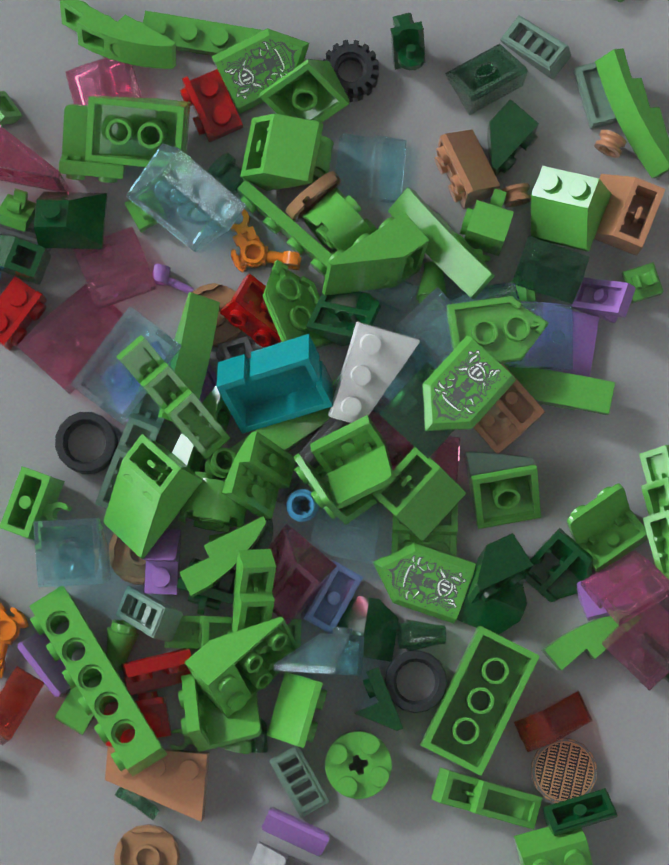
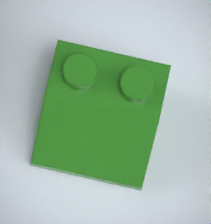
[531,166,612,252]

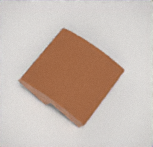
[473,363,546,454]

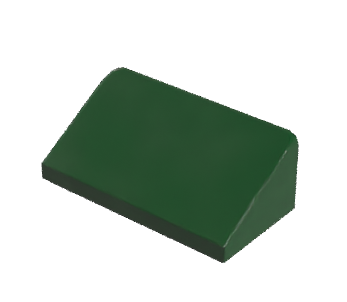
[543,788,618,836]

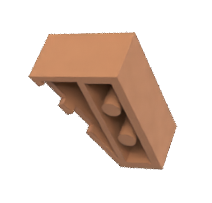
[105,745,210,822]

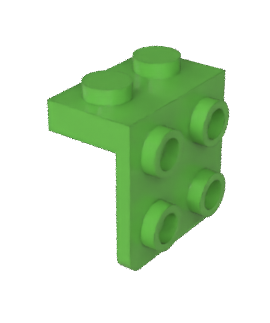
[59,104,125,183]
[310,415,394,508]
[294,453,377,525]
[567,483,648,574]
[178,674,262,752]

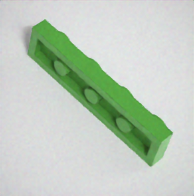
[143,10,263,56]
[237,180,332,276]

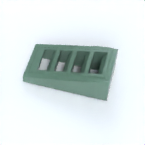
[500,15,571,79]
[464,451,534,479]
[116,586,183,642]
[269,746,330,818]

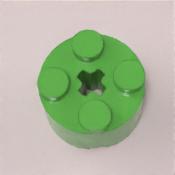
[303,187,378,255]
[179,472,247,533]
[325,730,392,799]

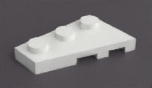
[328,322,420,423]

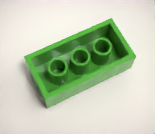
[420,626,540,776]

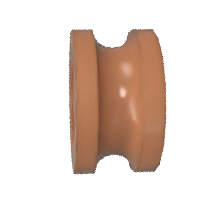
[594,130,627,158]
[502,183,531,207]

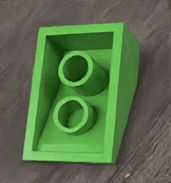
[85,96,191,171]

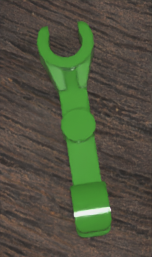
[170,728,253,754]

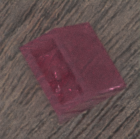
[268,524,337,625]

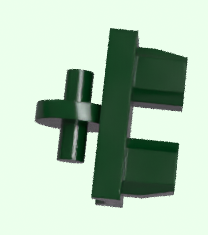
[390,13,425,71]
[177,558,236,615]

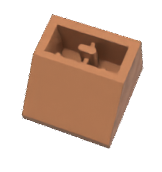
[434,129,500,209]
[594,174,666,256]

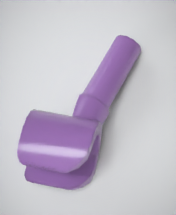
[152,264,194,294]

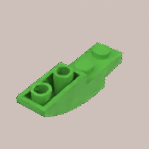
[60,0,176,69]

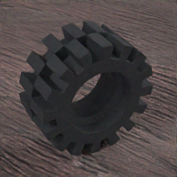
[323,40,379,102]

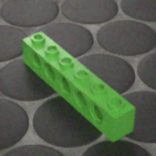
[29,585,168,776]

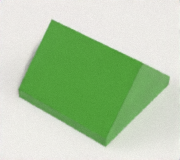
[259,59,350,123]
[468,464,541,529]

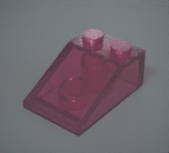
[0,124,69,192]
[17,282,135,395]

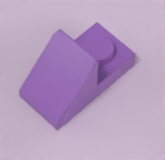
[570,277,636,323]
[143,529,181,595]

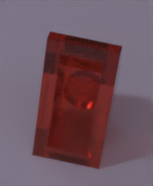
[0,666,44,745]
[514,691,593,752]

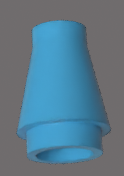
[286,489,319,522]

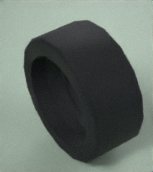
[55,412,118,474]
[384,650,447,713]

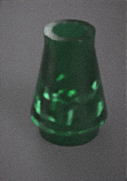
[397,619,446,651]

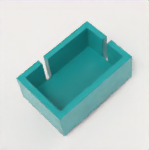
[216,334,333,434]

